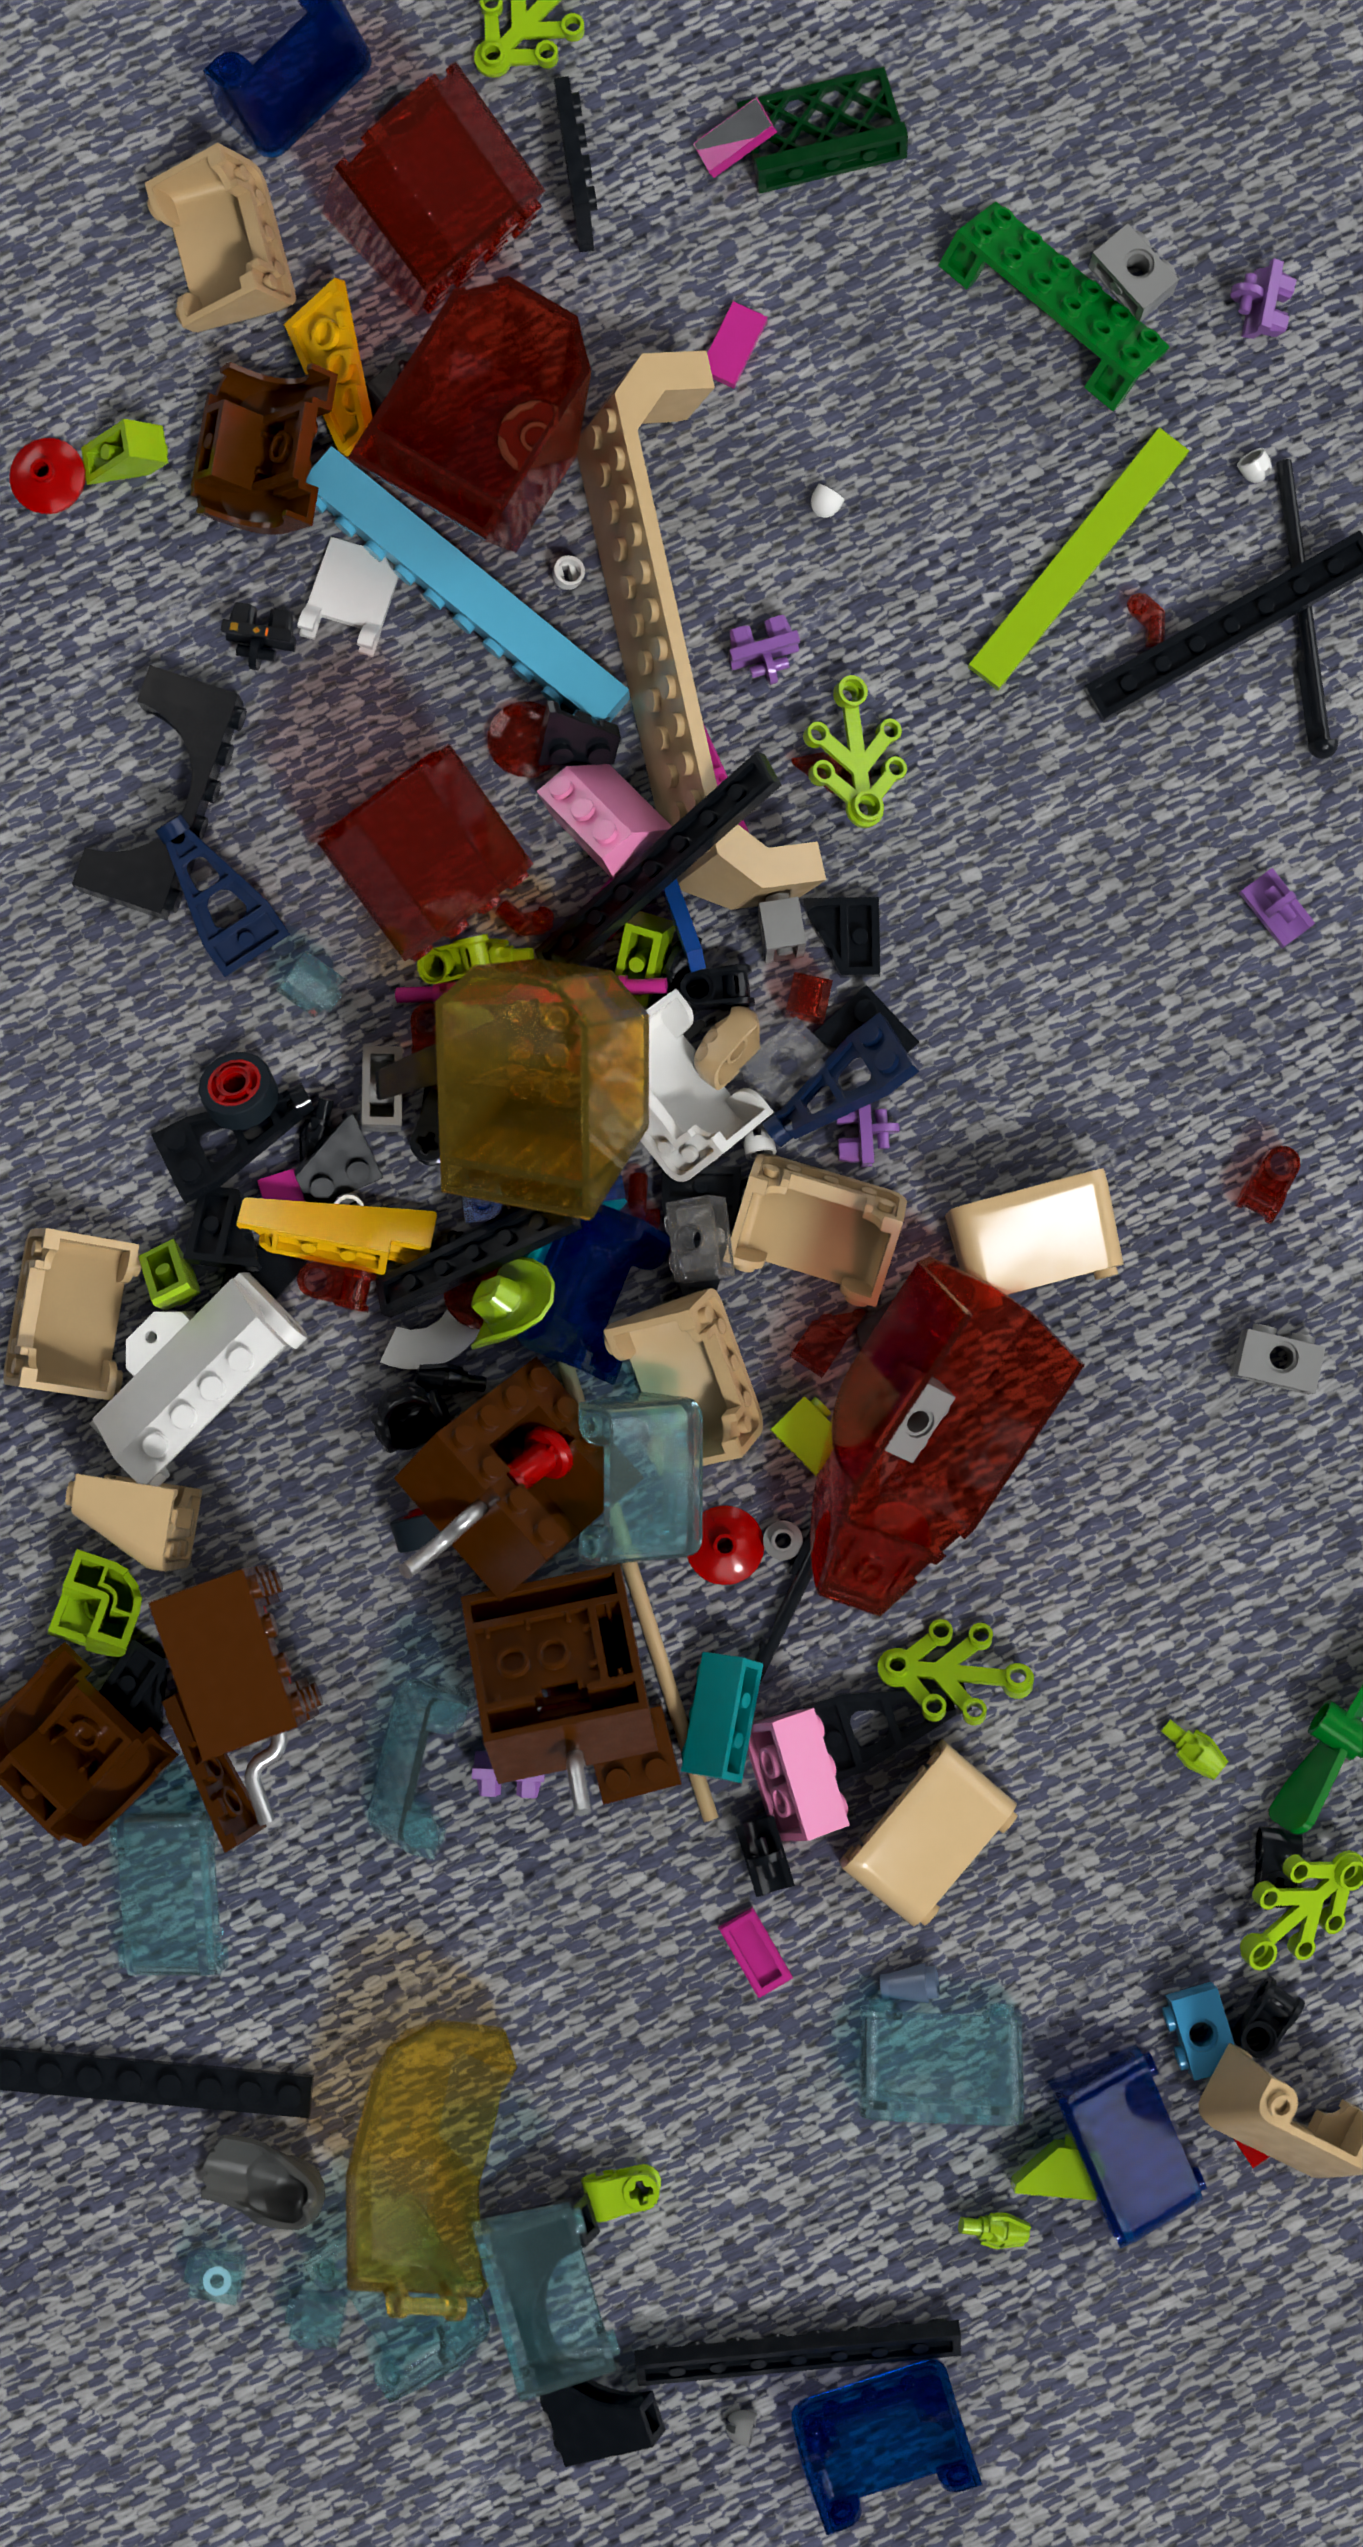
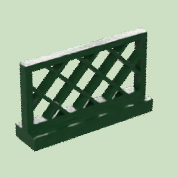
[736,66,908,194]

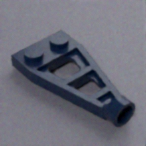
[155,814,290,977]
[762,1012,919,1147]

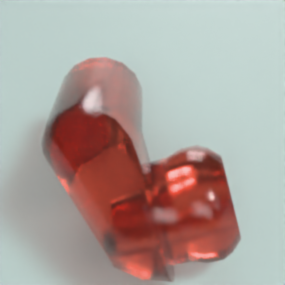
[1127,593,1165,647]
[495,899,554,937]
[627,1172,661,1231]

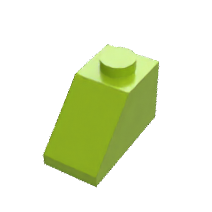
[81,419,168,485]
[614,911,675,1007]
[138,1238,201,1311]
[770,1396,833,1486]
[1011,2133,1100,2201]

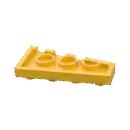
[284,277,376,457]

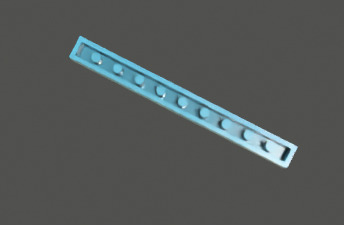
[306,446,630,722]

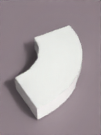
[380,1307,483,1370]

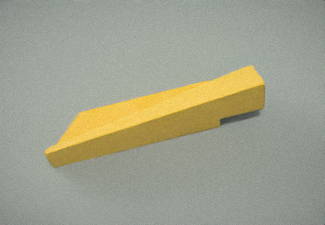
[236,1197,437,1275]

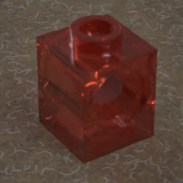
[785,972,833,1025]

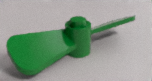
[1268,1685,1363,1834]

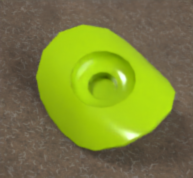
[470,1257,555,1350]

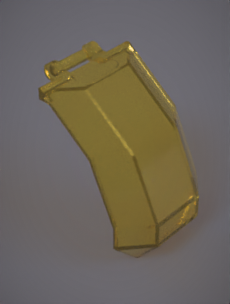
[346,2019,518,2322]

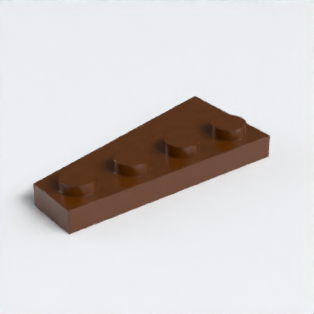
[162,1693,267,1853]

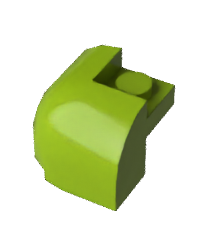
[47,1549,142,1657]

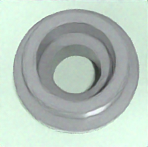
[763,1520,803,1560]

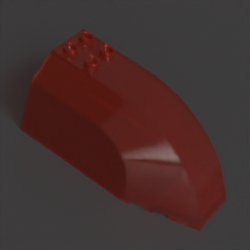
[810,1256,1085,1617]

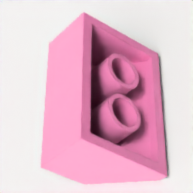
[536,764,673,879]
[748,1708,850,1841]

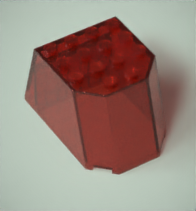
[322,62,546,316]
[348,276,591,553]
[309,744,533,962]

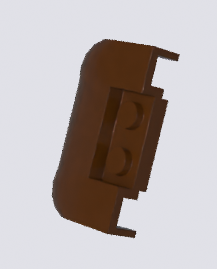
[190,362,338,535]
[0,1642,179,1847]

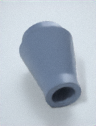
[880,1962,940,2003]

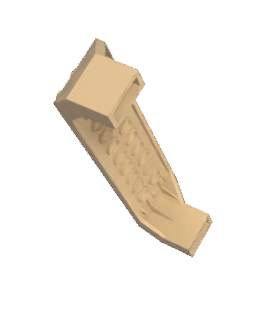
[574,351,826,910]

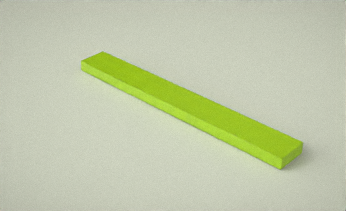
[968,427,1190,691]

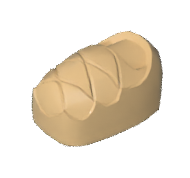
[694,1005,761,1090]

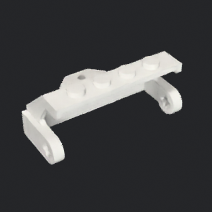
[89,1272,308,1487]

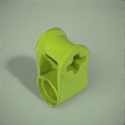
[417,933,496,984]
[581,2164,661,2222]

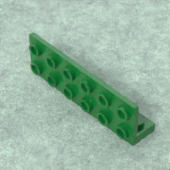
[938,202,1170,412]

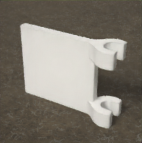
[297,537,399,657]

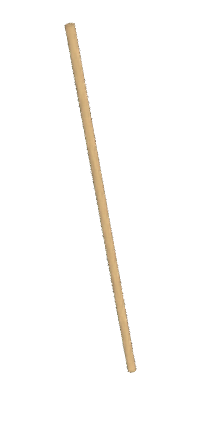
[499,1175,719,1822]

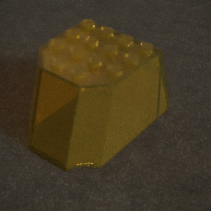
[435,959,649,1220]

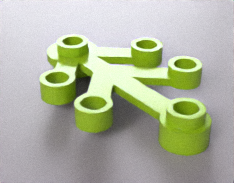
[474,0,585,78]
[803,675,907,828]
[877,1619,1034,1726]
[1240,1850,1363,1970]

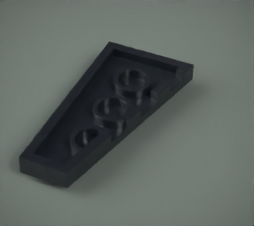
[554,76,597,253]

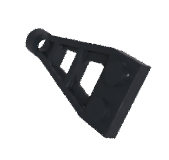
[151,1083,315,1204]
[661,1166,741,1297]
[803,1682,972,1781]

